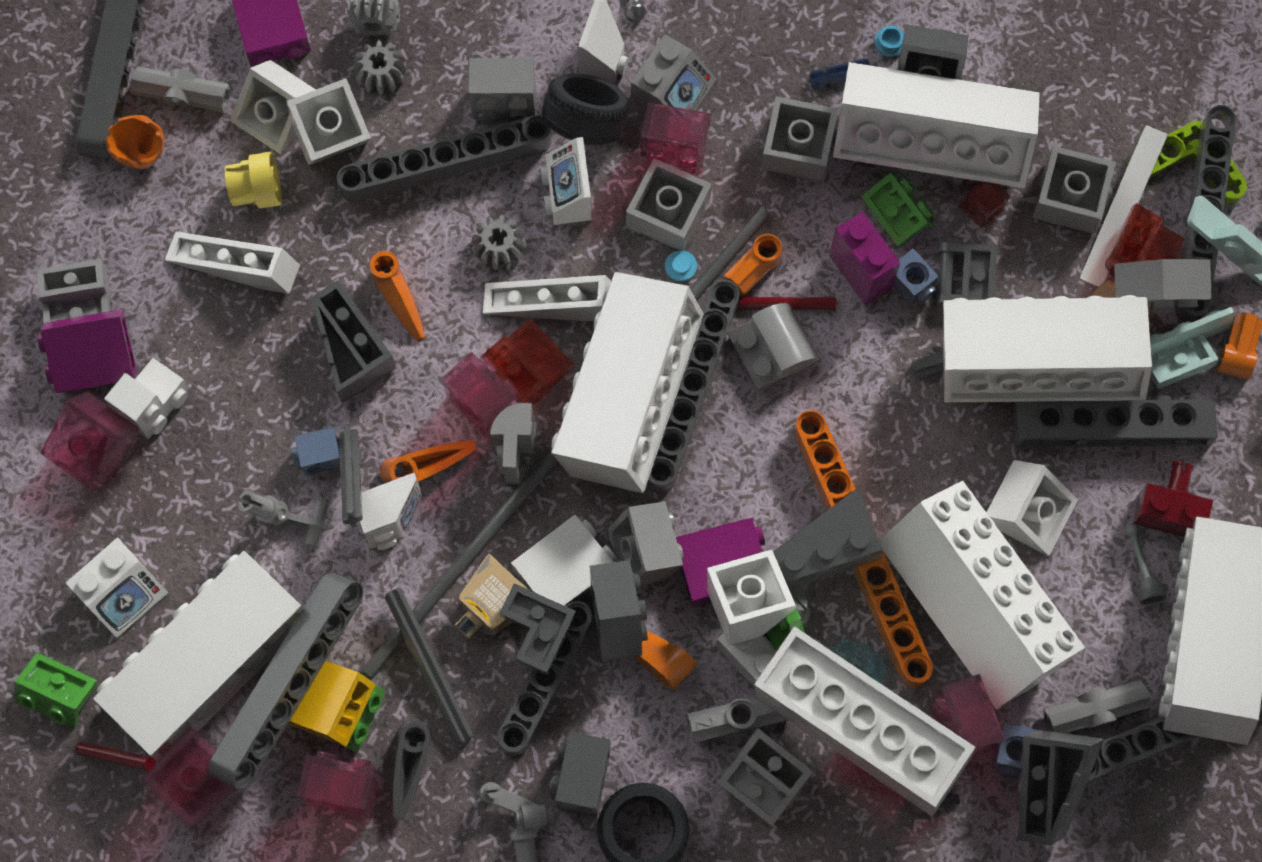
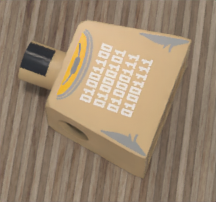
[455,554,527,639]

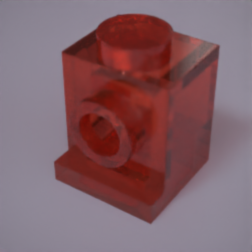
[960,182,1010,229]

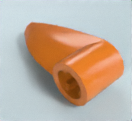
[370,251,425,341]
[379,440,476,483]
[633,631,697,690]

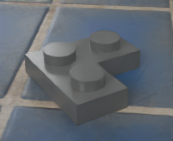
[499,583,576,675]

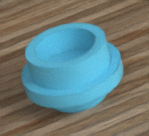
[874,26,904,57]
[665,250,697,282]

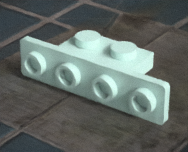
[1187,196,1262,286]
[1150,307,1235,389]

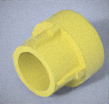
[225,151,282,209]

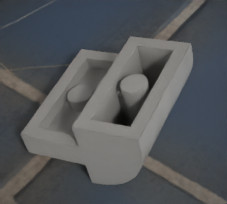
[36,259,112,323]
[728,303,820,391]
[490,403,534,485]
[717,728,814,826]

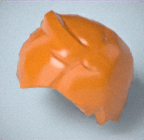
[105,115,164,169]

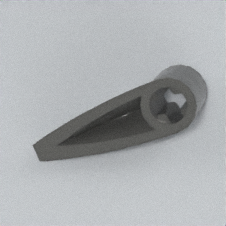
[393,718,430,820]

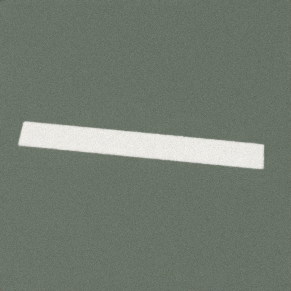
[1080,125,1167,287]

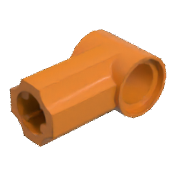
[724,234,782,297]
[1216,313,1262,381]

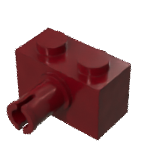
[1133,461,1213,537]

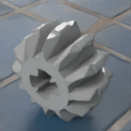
[347,0,400,38]
[353,40,407,96]
[471,214,526,271]

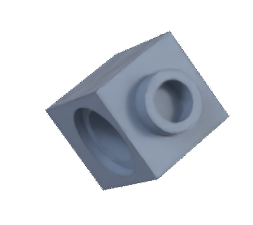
[893,249,939,306]
[291,427,340,475]
[992,723,1036,779]

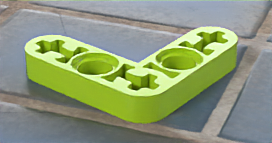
[1128,121,1247,203]

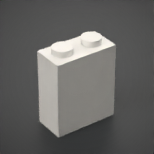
[511,515,618,606]

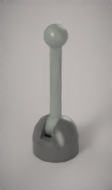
[1125,525,1166,605]

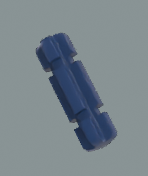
[809,58,870,89]

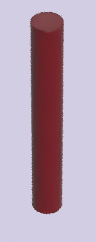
[738,297,836,310]
[75,742,155,771]

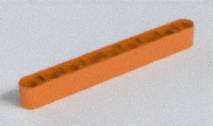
[794,410,933,689]

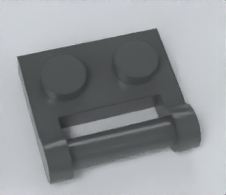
[934,242,997,308]

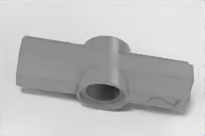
[130,66,230,112]
[1043,680,1151,734]
[687,697,789,744]

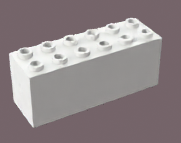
[833,62,1040,188]
[551,272,704,493]
[943,295,1152,402]
[879,481,1085,710]
[1158,517,1262,745]
[93,551,303,766]
[754,626,975,816]

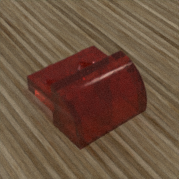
[1105,203,1185,277]
[480,318,574,405]

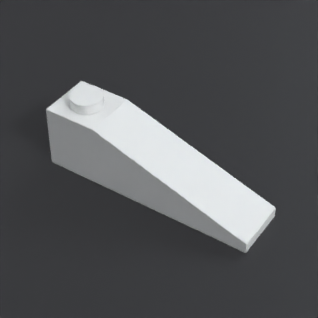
[165,232,300,294]
[483,275,611,321]

